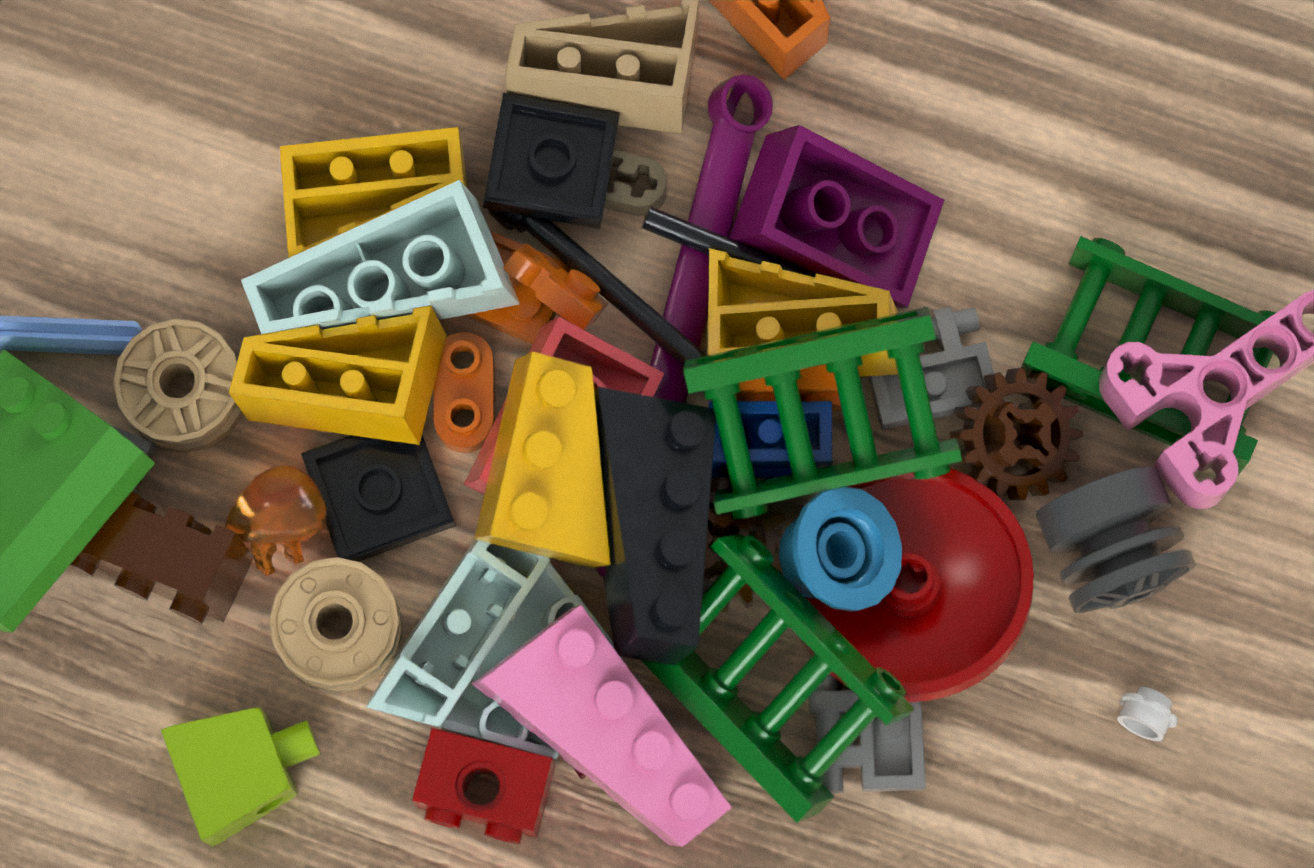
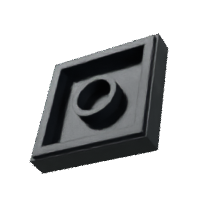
[483,93,620,229]
[301,435,456,562]

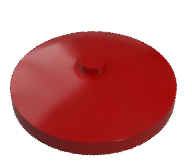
[799,468,1034,702]

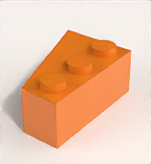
[708,0,830,80]

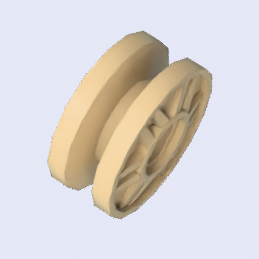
[113,319,243,453]
[269,557,403,693]

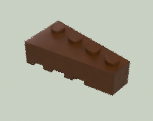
[68,492,254,624]

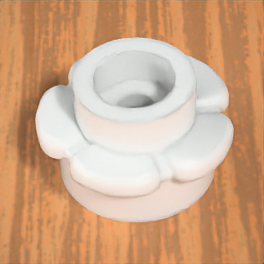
[1117,687,1178,741]

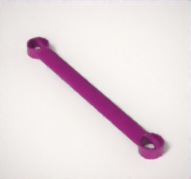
[595,74,773,577]

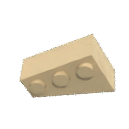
[505,0,699,134]

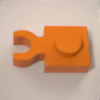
[503,244,609,330]

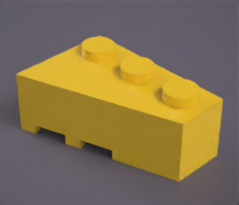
[708,248,898,377]
[474,351,610,568]

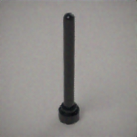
[488,209,707,366]

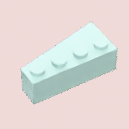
[241,180,520,334]

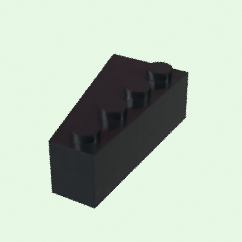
[594,387,716,666]

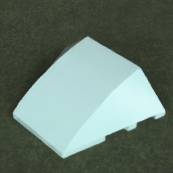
[366,540,622,759]

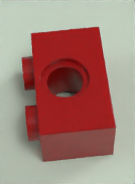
[412,728,556,844]

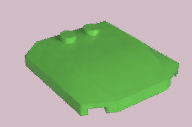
[0,349,155,632]

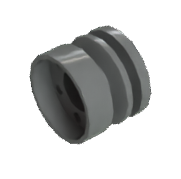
[1036,466,1196,613]

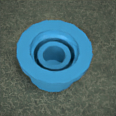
[779,487,902,612]

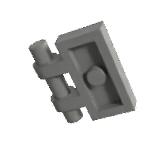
[868,307,994,430]
[808,674,926,794]

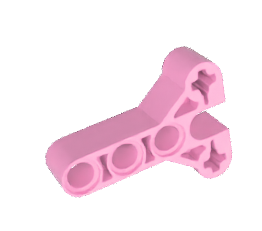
[1099,290,1314,509]

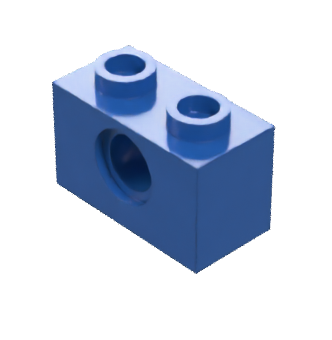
[709,401,832,478]

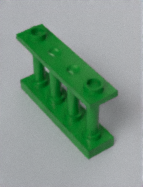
[1021,236,1276,475]
[683,307,962,519]
[641,534,915,823]

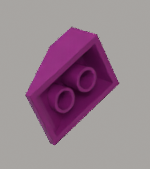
[729,125,944,308]

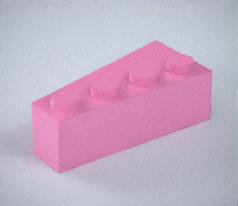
[471,605,732,847]

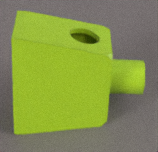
[161,707,321,847]

